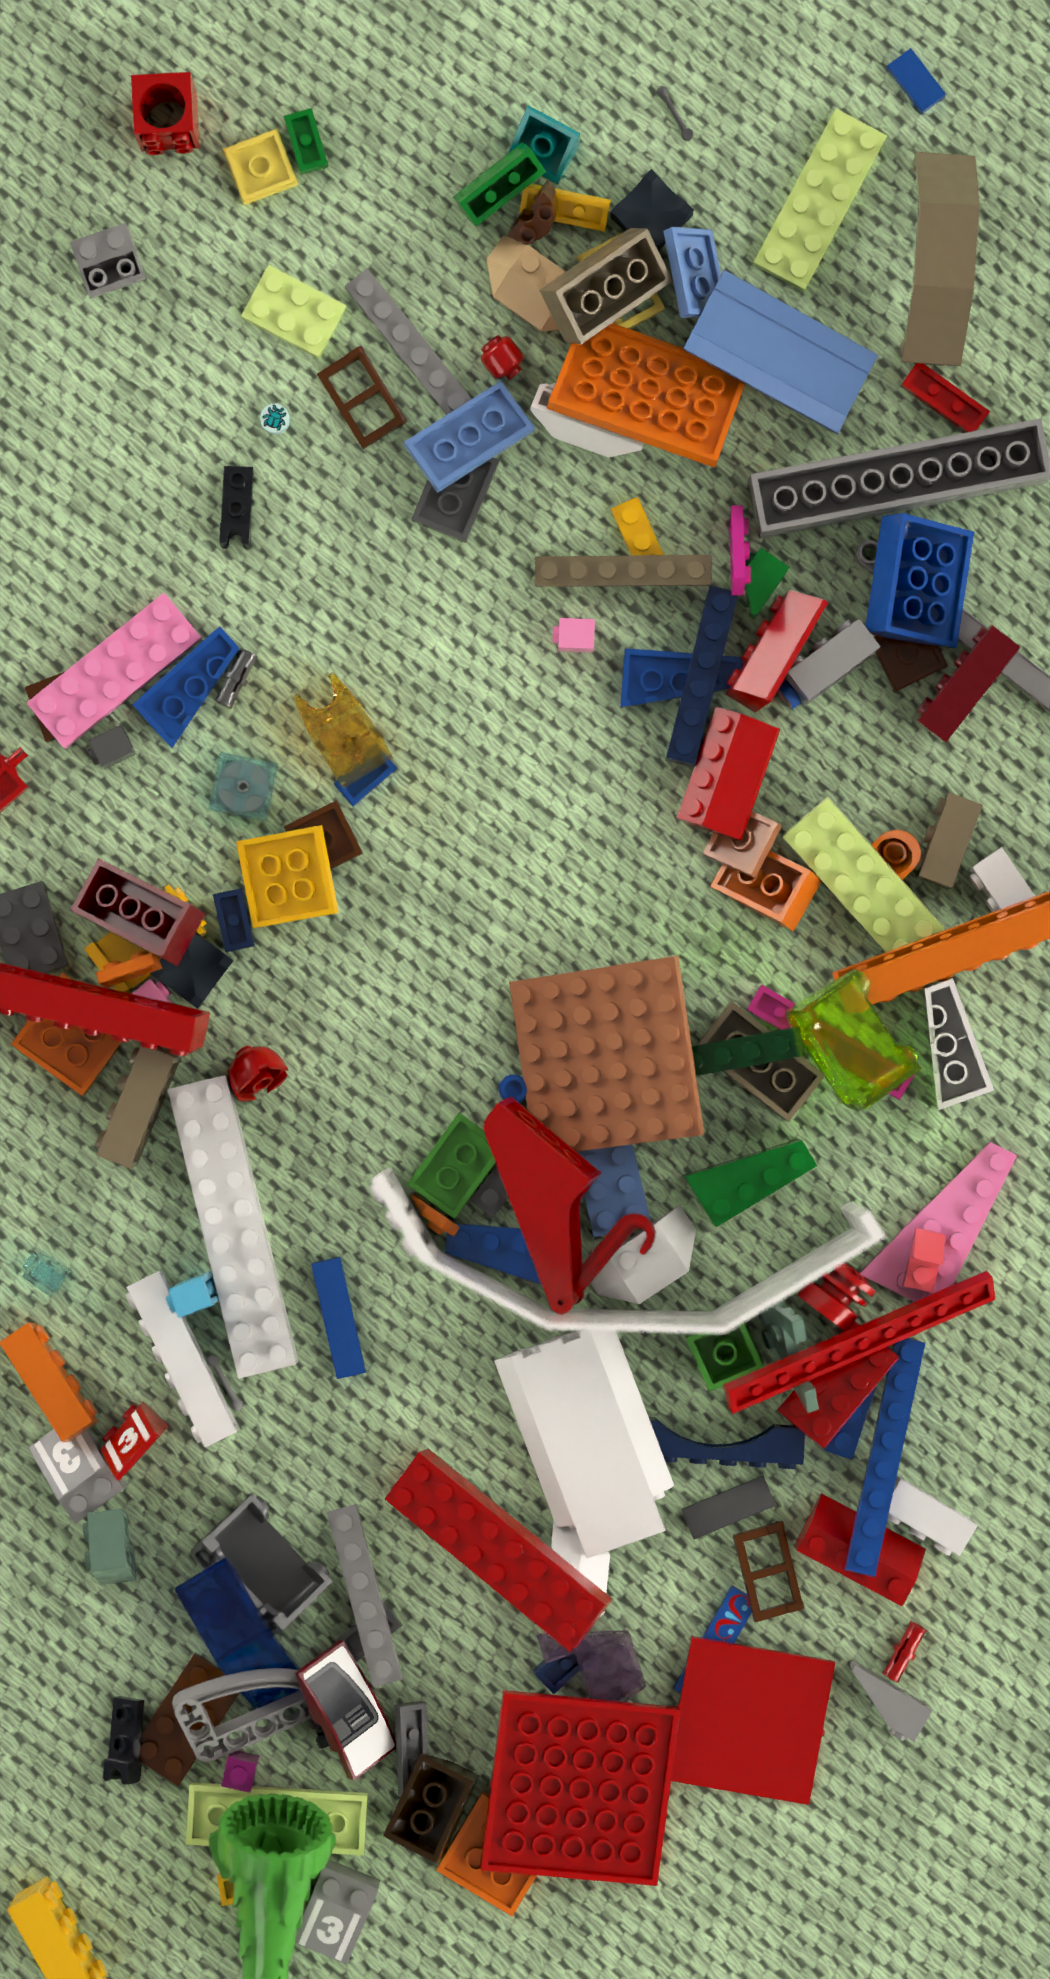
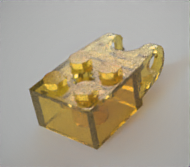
[293,672,394,788]

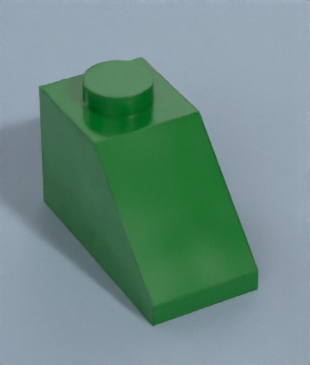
[744,547,790,620]

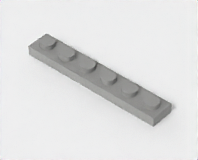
[345,268,472,415]
[327,1504,403,1688]

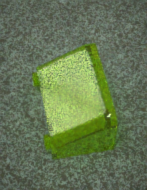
[785,970,922,1110]

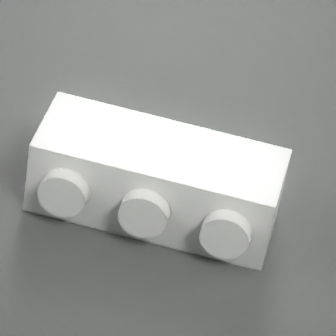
[969,847,1035,912]
[888,1476,978,1556]

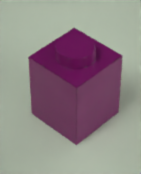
[221,1751,259,1793]

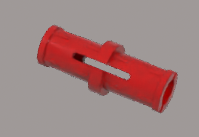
[882,1621,927,1683]

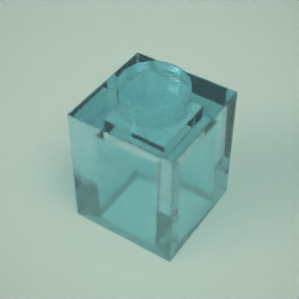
[22,1251,72,1297]

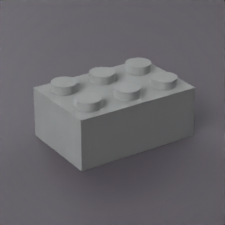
[784,619,880,707]

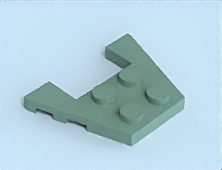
[758,1300,819,1413]

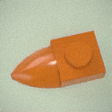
[410,1193,460,1237]

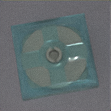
[208,752,279,822]

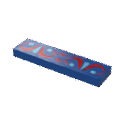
[673,1585,752,1694]

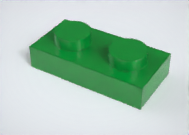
[284,108,329,175]

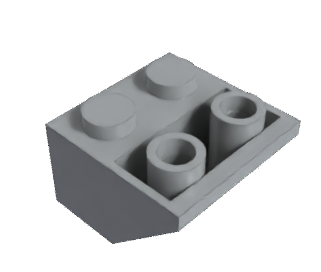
[70,223,146,299]

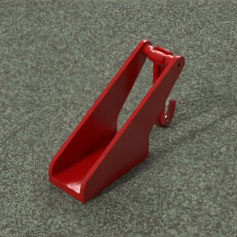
[483,1096,656,1314]

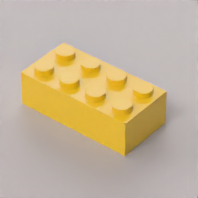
[7,1876,107,1979]

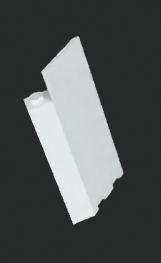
[494,1330,674,1558]

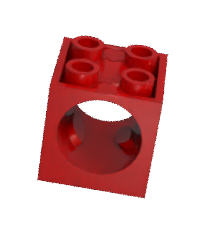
[131,72,200,155]

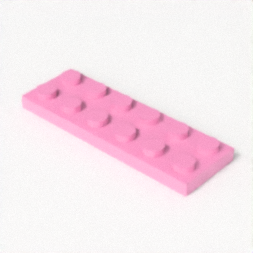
[27,593,202,750]

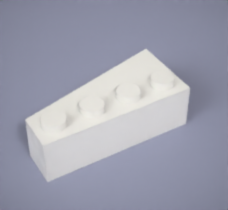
[924,978,994,1110]

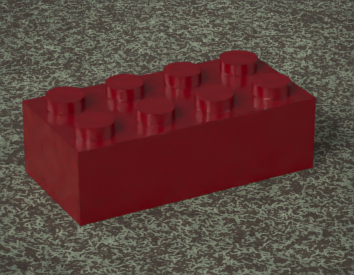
[916,624,1021,742]
[70,858,205,967]

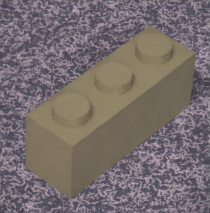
[914,793,983,890]

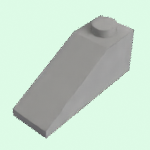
[849,1660,932,1742]

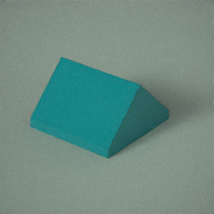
[508,105,580,184]

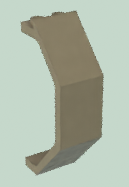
[899,152,980,366]

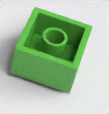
[686,1321,764,1392]

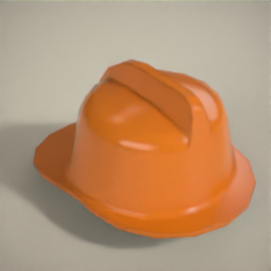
[871,829,921,880]

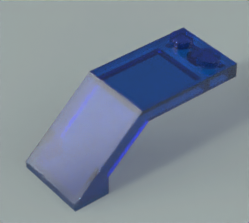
[175,1557,301,1710]

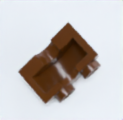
[507,180,558,245]

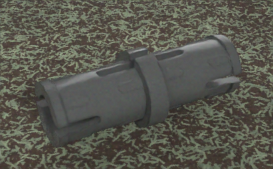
[214,648,258,709]

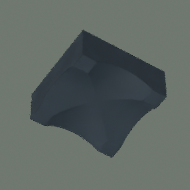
[610,169,694,251]
[150,933,234,1009]

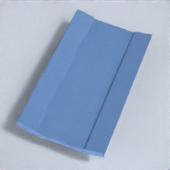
[683,270,879,434]

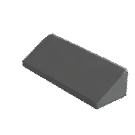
[681,1475,776,1539]

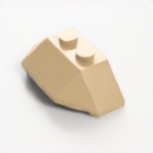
[486,235,566,332]

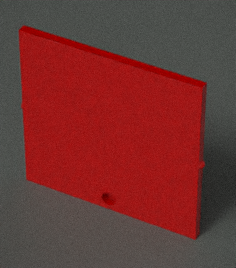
[671,1636,835,1805]

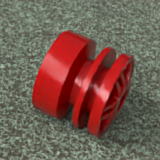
[797,1262,876,1332]

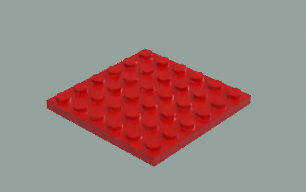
[480,1690,680,1886]

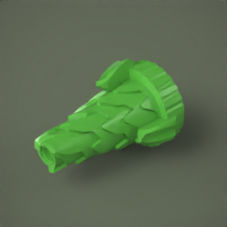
[209,1794,336,1979]

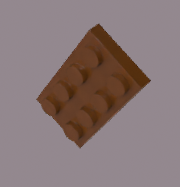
[139,1652,240,1786]

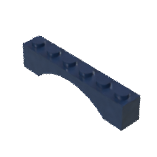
[665,585,738,768]
[649,1417,805,1469]

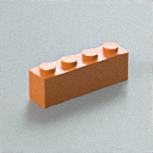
[0,1322,98,1442]

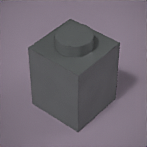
[88,725,137,769]

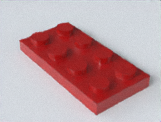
[777,1321,899,1450]

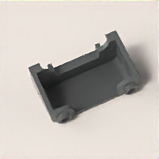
[191,1494,333,1637]

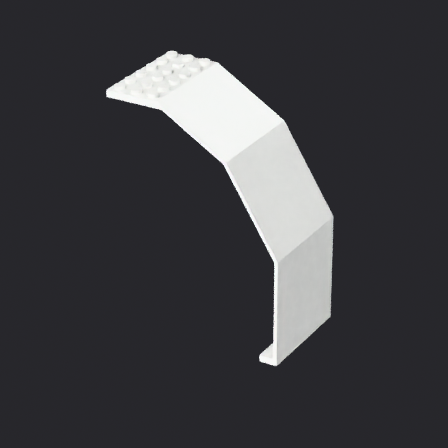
[370,1167,885,1333]

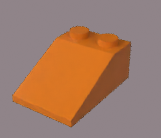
[710,851,822,932]

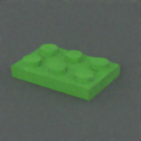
[407,1113,495,1219]

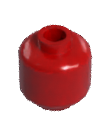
[480,334,524,380]

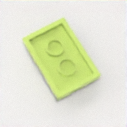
[241,265,347,359]

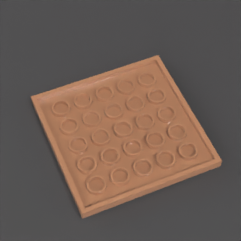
[509,956,704,1151]

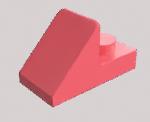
[902,1228,945,1293]

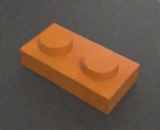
[96,951,162,988]

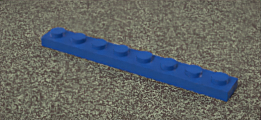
[844,1338,925,1577]

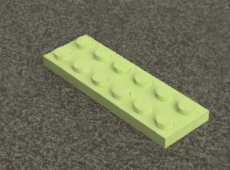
[753,109,887,292]
[783,796,945,952]
[186,1782,368,1856]

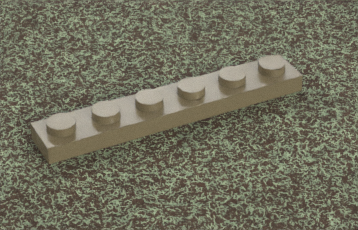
[535,555,712,587]

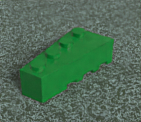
[683,1139,817,1227]

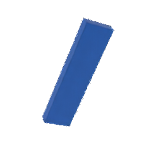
[311,1257,366,1379]

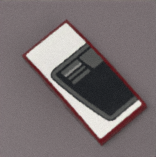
[295,1640,396,1781]

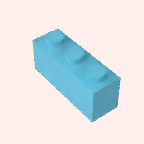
[166,1271,219,1318]

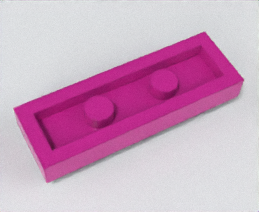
[729,505,751,596]

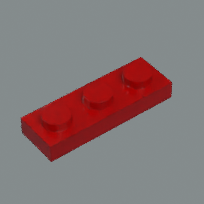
[900,363,990,433]

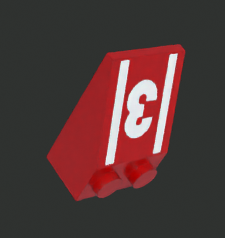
[100,1402,169,1481]

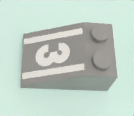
[28,1429,128,1524]
[295,1859,380,1964]

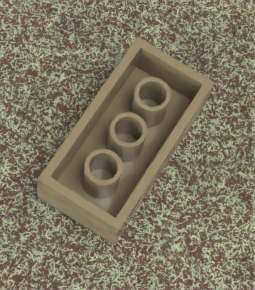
[539,228,673,344]
[695,1001,826,1122]
[95,1047,182,1168]

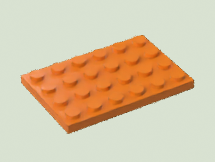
[547,323,745,468]

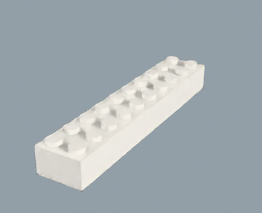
[168,1075,299,1379]

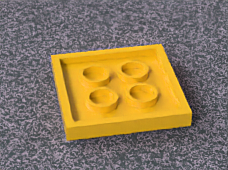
[236,825,339,928]

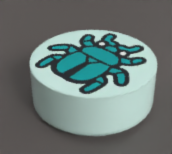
[260,403,290,435]

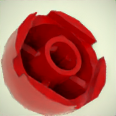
[228,1046,288,1102]

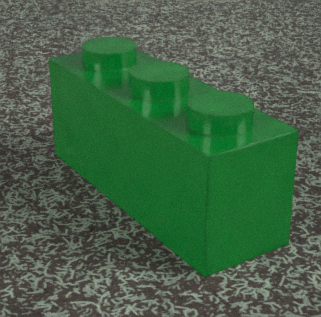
[453,142,546,226]

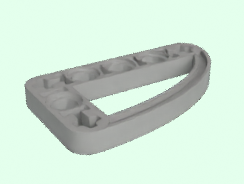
[172,1668,312,1762]

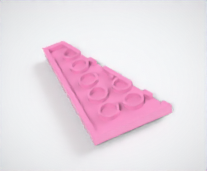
[859,1142,1017,1302]

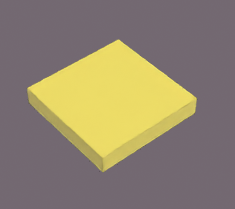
[223,128,298,205]

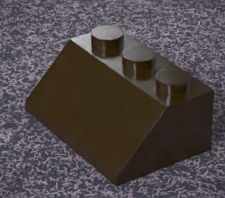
[383,1753,480,1864]

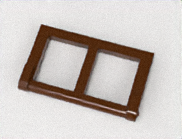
[317,346,408,449]
[733,1521,805,1622]

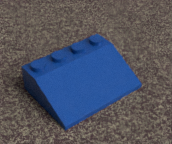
[865,513,974,648]

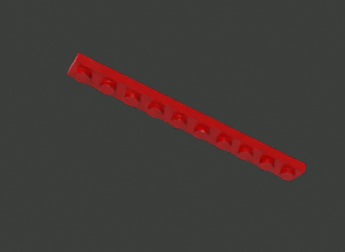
[723,1271,996,1414]

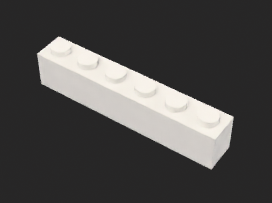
[126,1270,240,1447]

